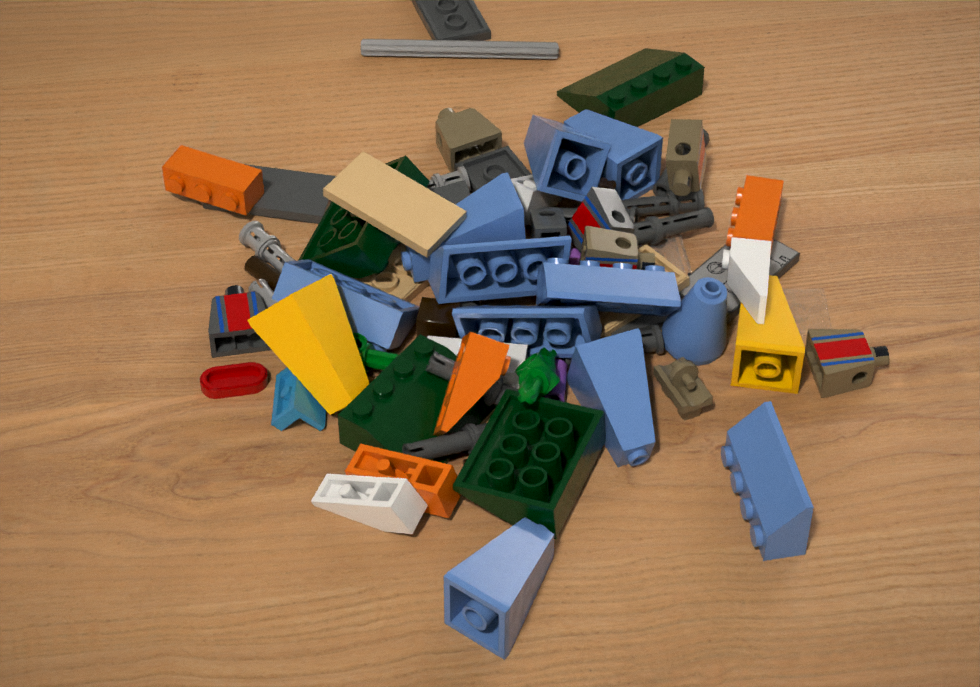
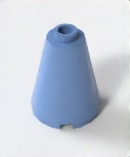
[661,277,727,366]

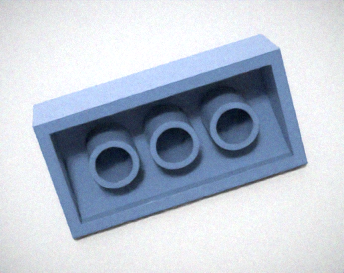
[428,236,572,304]
[536,258,681,316]
[272,259,419,352]
[452,305,602,358]
[721,401,814,561]

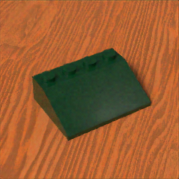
[557,48,705,127]
[298,155,430,278]
[338,334,496,464]
[453,389,606,539]

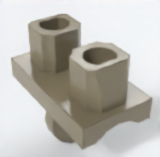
[653,357,713,420]

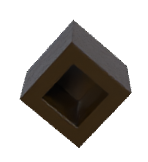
[416,297,461,338]

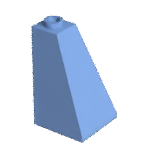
[564,109,663,200]
[524,115,611,202]
[401,173,526,283]
[566,328,656,467]
[444,517,554,660]

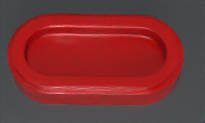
[200,362,268,399]

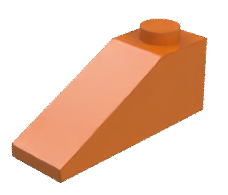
[433,332,511,436]
[345,443,461,519]

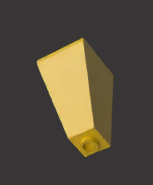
[247,274,370,415]
[731,275,805,394]

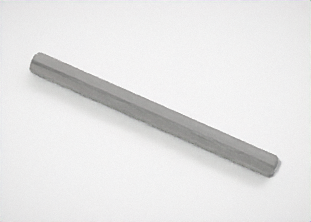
[360,39,559,59]

